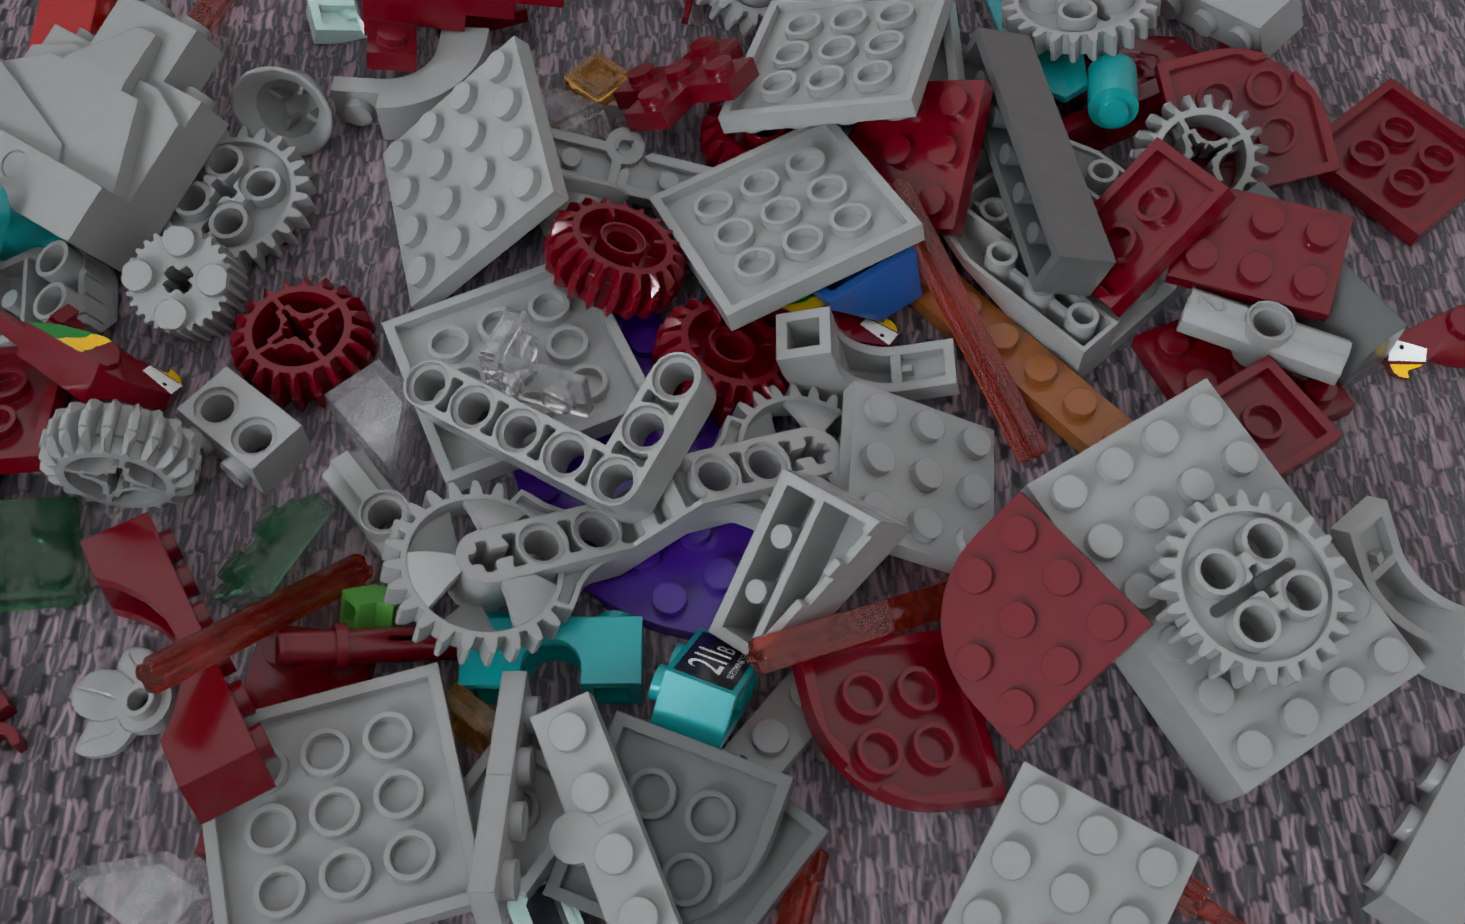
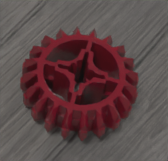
[229,275,378,413]

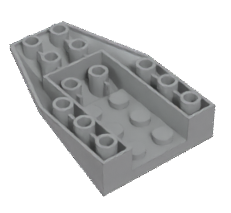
[942,140,1185,379]

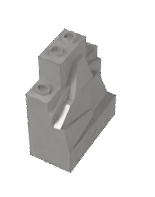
[0,0,229,273]

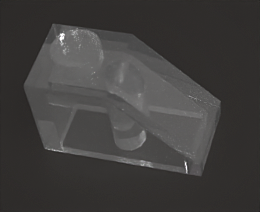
[325,359,420,492]
[66,851,214,924]

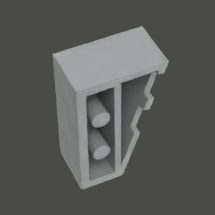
[709,468,913,661]

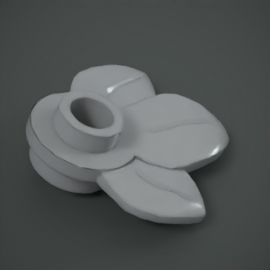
[71,647,177,759]

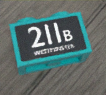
[648,627,763,749]

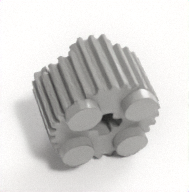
[121,225,249,343]

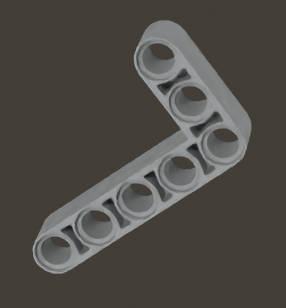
[403,352,716,523]

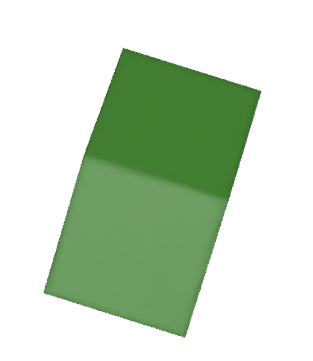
[339,584,405,628]

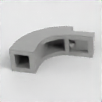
[330,27,493,140]
[776,306,960,410]
[1330,495,1465,694]

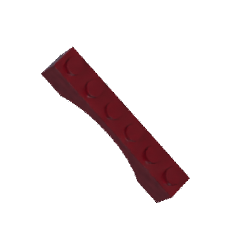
[80,512,277,825]

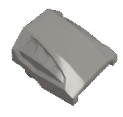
[0,240,118,347]

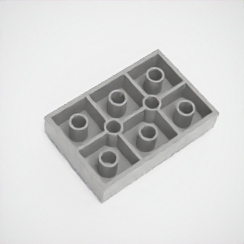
[1021,378,1427,805]

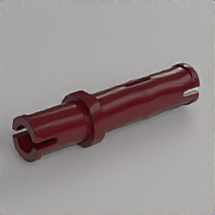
[274,622,458,671]

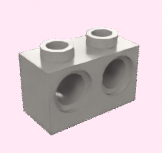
[176,366,314,496]

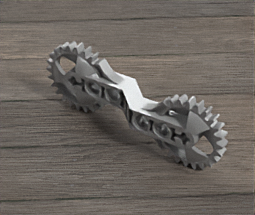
[380,383,842,667]

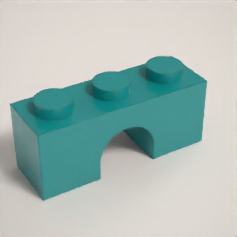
[458,610,644,706]

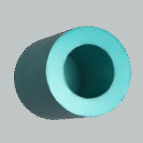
[1087,53,1139,129]

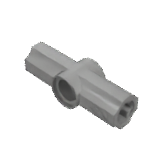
[1176,287,1353,386]
[322,450,408,557]

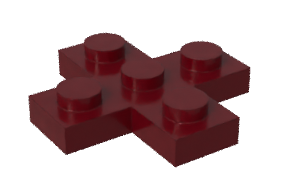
[612,35,759,132]

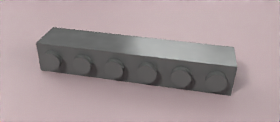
[962,27,1116,296]

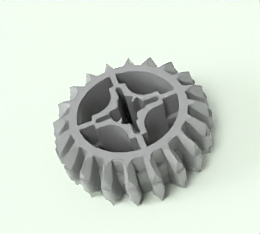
[1128,94,1269,191]
[38,398,202,508]

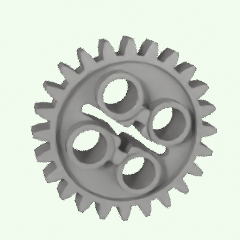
[1001,0,1161,63]
[159,126,317,275]
[1149,490,1355,691]

